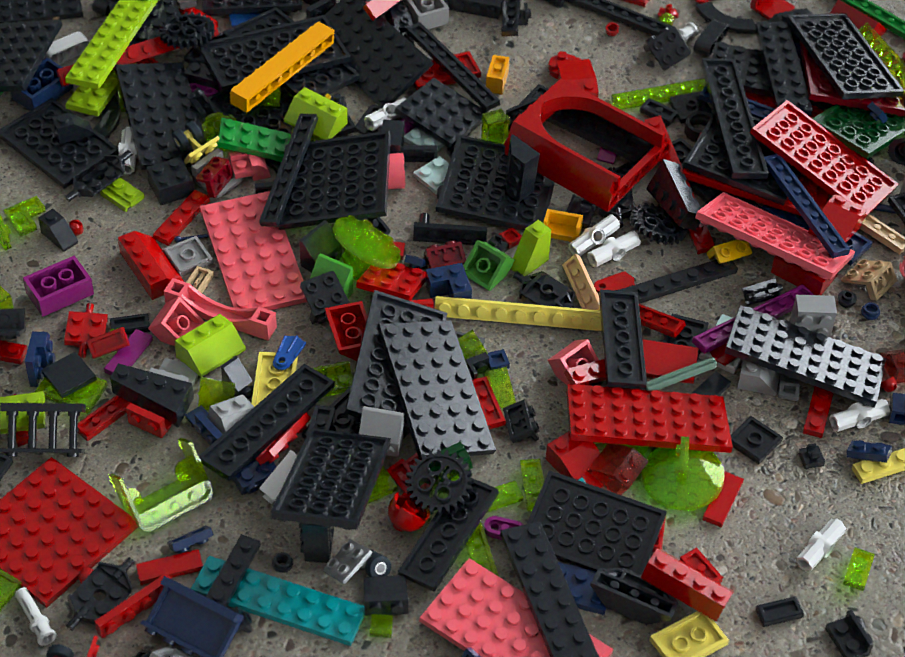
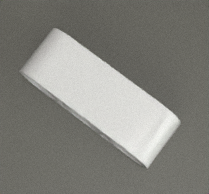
[43,32,90,64]

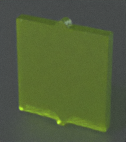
[197,377,235,411]

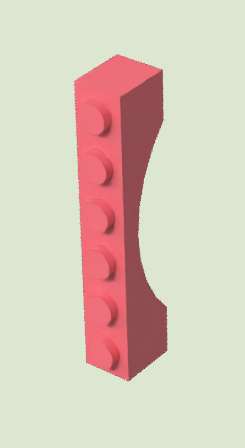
[164,278,277,341]

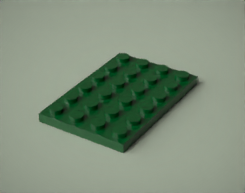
[812,104,905,159]

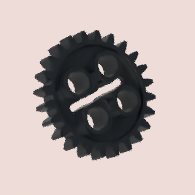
[159,12,215,50]
[629,203,687,245]
[405,449,473,516]

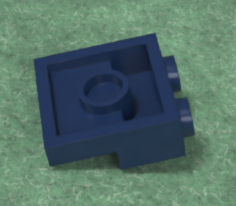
[24,331,55,387]
[233,453,276,495]

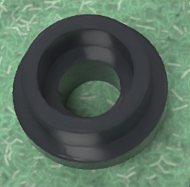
[838,290,857,308]
[272,552,293,573]

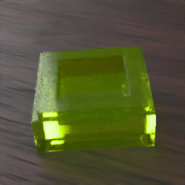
[370,614,393,638]

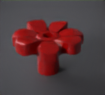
[658,4,679,22]

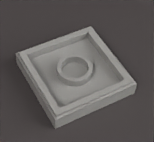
[163,236,213,276]

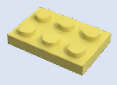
[650,611,729,657]

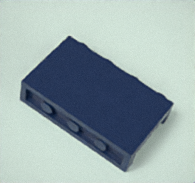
[140,576,244,657]

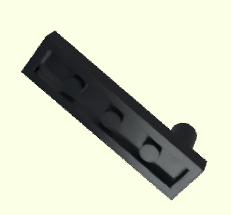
[413,213,487,245]

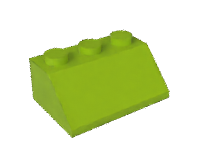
[284,87,347,140]
[175,314,246,377]

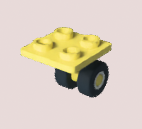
[172,121,220,165]

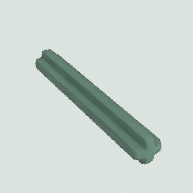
[645,357,717,391]

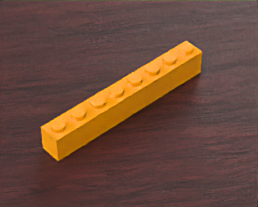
[230,21,334,113]

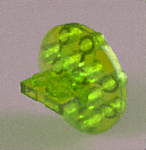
[332,215,401,280]
[642,436,724,511]

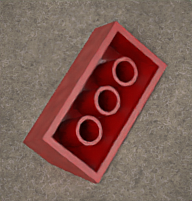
[117,231,184,300]
[641,548,734,622]

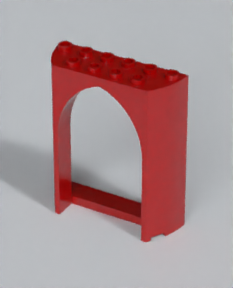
[504,78,670,212]

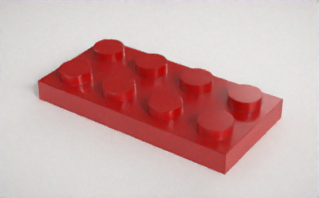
[414,51,481,90]

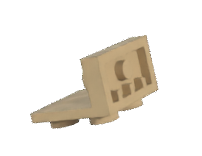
[841,259,897,301]

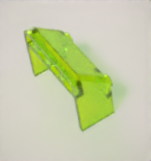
[109,438,213,532]

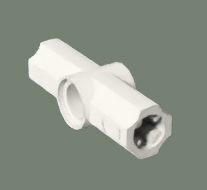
[364,98,406,131]
[118,127,138,175]
[568,214,620,256]
[587,231,641,267]
[829,399,890,432]
[796,518,846,571]

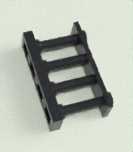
[0,403,86,457]

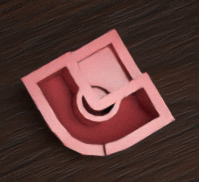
[228,151,271,181]

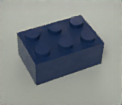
[10,57,74,111]

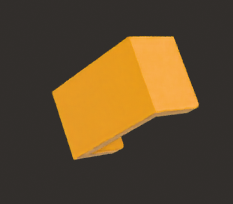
[486,55,510,95]
[543,209,583,242]

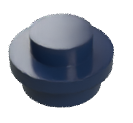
[861,302,880,320]

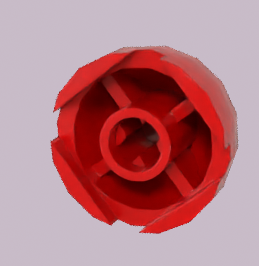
[388,492,430,532]

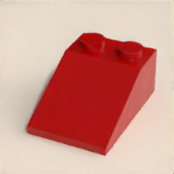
[556,59,599,97]
[808,194,867,243]
[545,431,616,488]

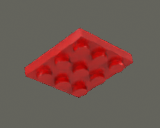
[356,259,426,301]

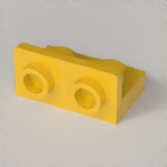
[707,239,752,264]

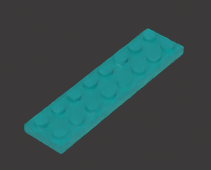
[191,556,365,646]

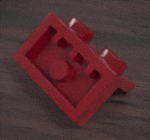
[196,156,234,198]
[424,241,466,269]

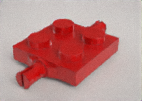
[64,303,108,358]

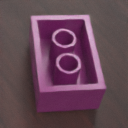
[23,255,94,317]

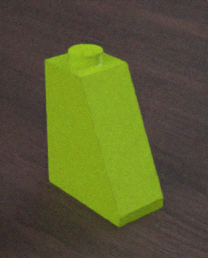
[511,220,551,276]

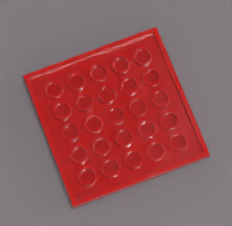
[0,457,139,608]

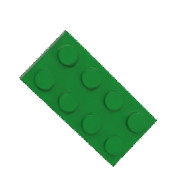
[217,118,291,162]

